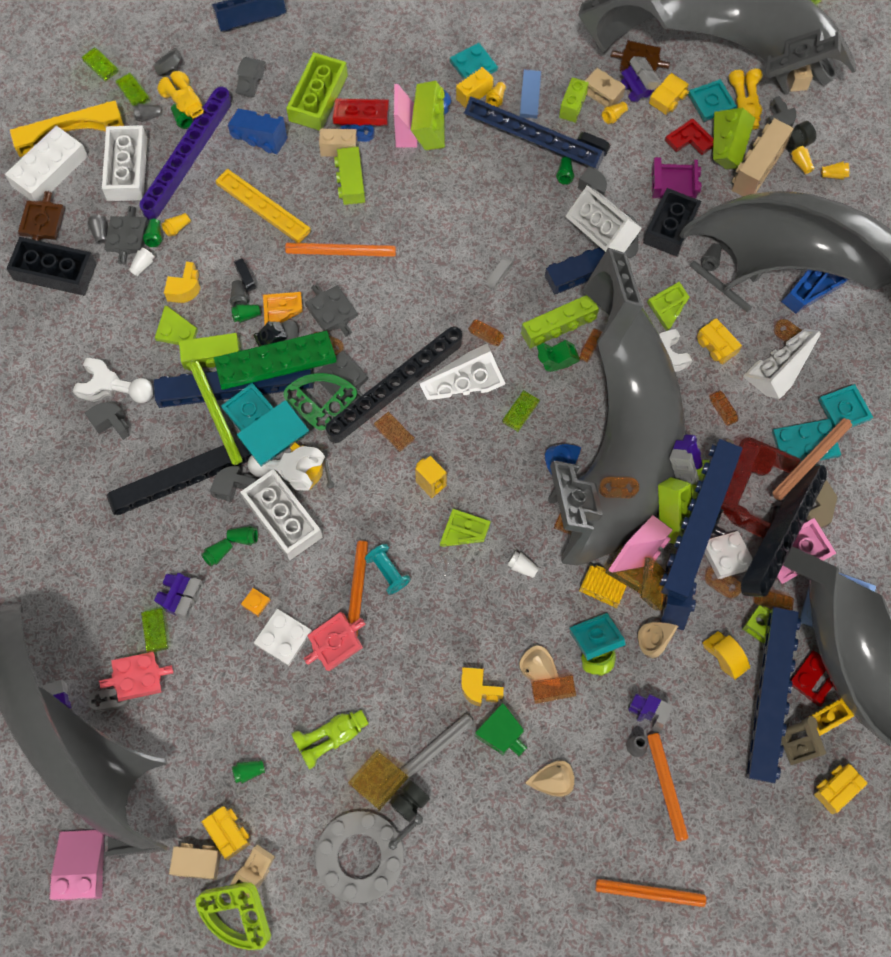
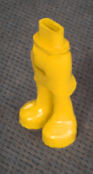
[728,69,762,130]
[157,71,204,118]

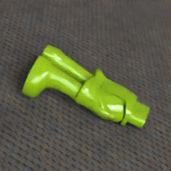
[291,710,369,770]

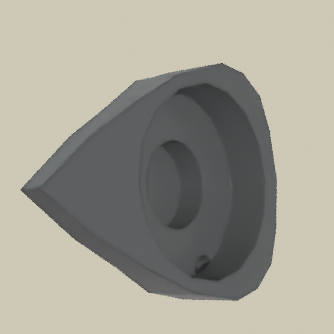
[153,48,180,76]
[811,57,835,85]

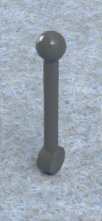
[321,451,334,489]
[389,815,423,850]

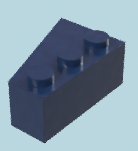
[660,553,697,630]

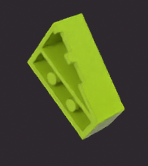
[411,80,445,150]
[713,108,755,169]

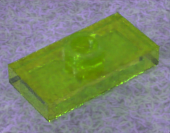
[81,47,118,81]
[115,73,149,106]
[502,390,540,432]
[141,608,169,653]

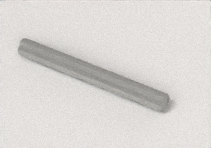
[387,714,473,791]

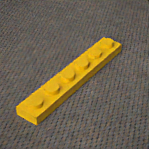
[215,168,311,243]

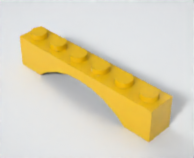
[10,100,124,157]

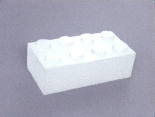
[102,125,147,201]
[5,126,88,201]
[565,185,642,252]
[240,469,323,561]

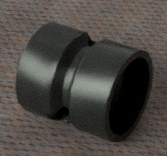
[786,121,816,153]
[389,780,430,823]

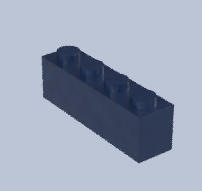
[212,0,287,31]
[545,246,605,295]

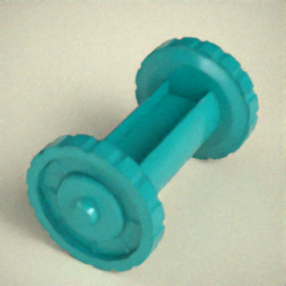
[365,544,411,595]

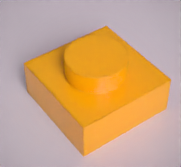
[241,588,271,617]

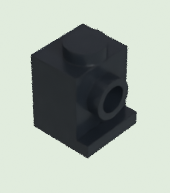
[253,321,287,346]

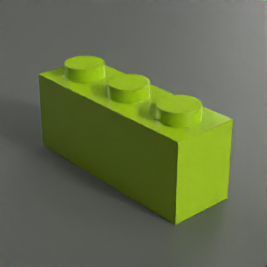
[334,147,365,205]
[179,333,240,371]
[658,477,691,544]

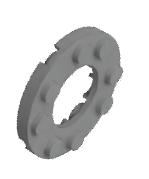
[315,811,404,903]

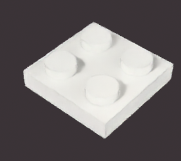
[705,531,753,579]
[254,609,312,666]

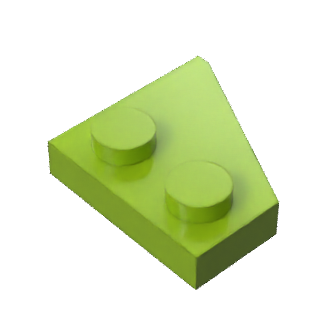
[647,281,690,331]
[155,306,198,345]
[440,509,491,547]

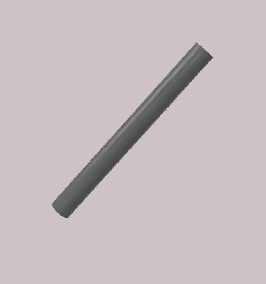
[690,260,752,313]

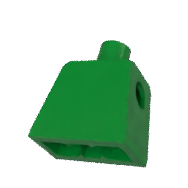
[475,703,528,757]

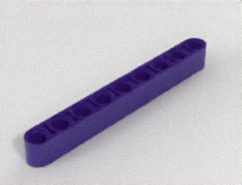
[139,87,232,220]

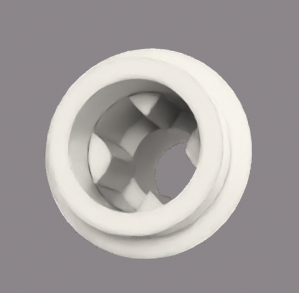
[128,247,155,276]
[507,551,539,578]

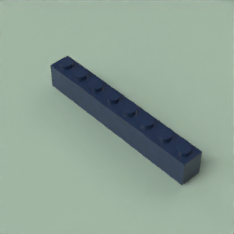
[464,96,605,169]
[154,369,313,408]
[659,439,743,602]
[746,607,801,783]

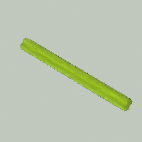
[189,361,242,465]

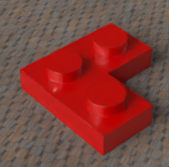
[665,118,714,155]

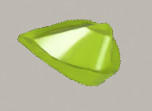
[581,650,616,676]

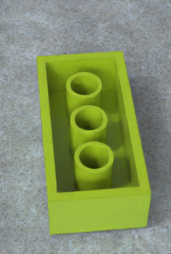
[286,52,348,131]

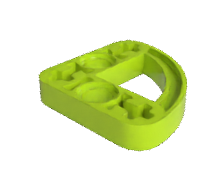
[195,882,271,950]

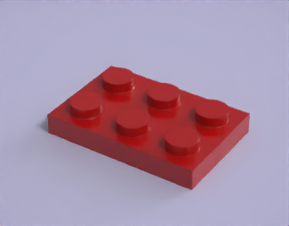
[333,98,389,126]

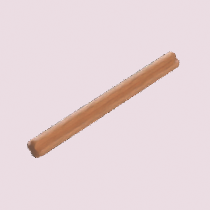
[772,418,852,500]

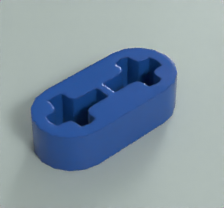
[340,124,374,142]

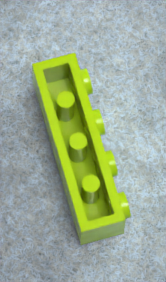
[521,295,599,349]

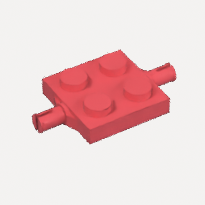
[304,612,366,671]
[99,652,173,702]

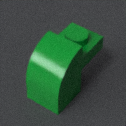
[537,340,580,372]

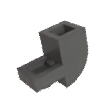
[236,57,266,97]
[765,96,796,127]
[578,166,607,197]
[84,402,129,440]
[210,466,256,502]

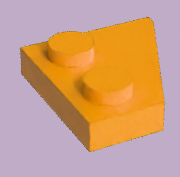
[263,292,303,325]

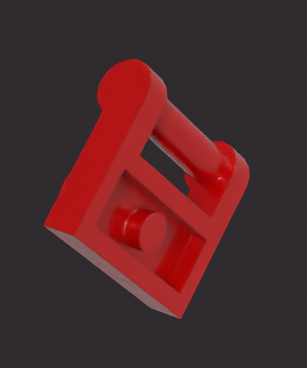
[790,650,833,707]

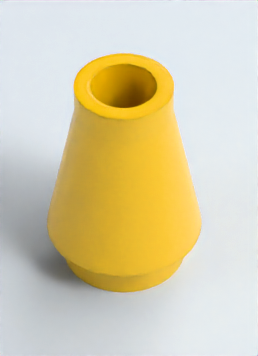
[486,82,506,107]
[602,101,628,124]
[791,146,815,175]
[821,161,849,180]
[161,213,190,237]

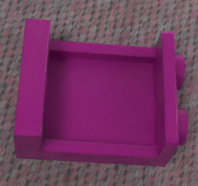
[651,157,702,199]

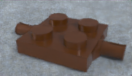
[611,40,670,72]
[18,191,65,241]

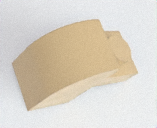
[230,845,275,897]

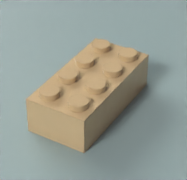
[732,118,794,196]

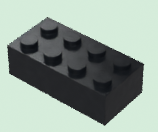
[6,237,97,296]

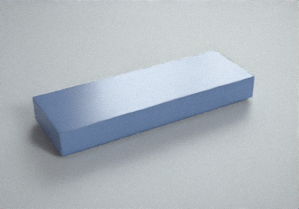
[520,70,541,119]

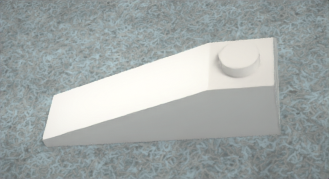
[743,329,821,399]
[419,344,505,400]

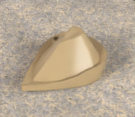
[638,622,678,658]
[519,645,560,687]
[525,761,574,797]

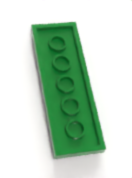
[213,331,337,390]

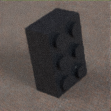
[643,188,702,257]

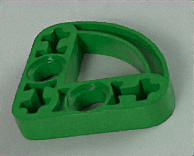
[283,373,357,430]

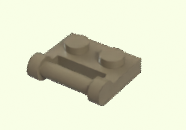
[781,716,827,765]

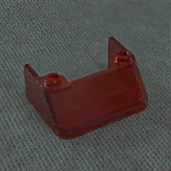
[721,437,801,538]

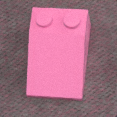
[394,84,418,148]
[609,515,672,573]
[777,518,836,584]
[50,830,105,901]

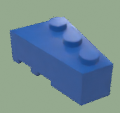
[228,108,287,154]
[781,270,849,313]

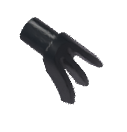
[712,508,726,536]

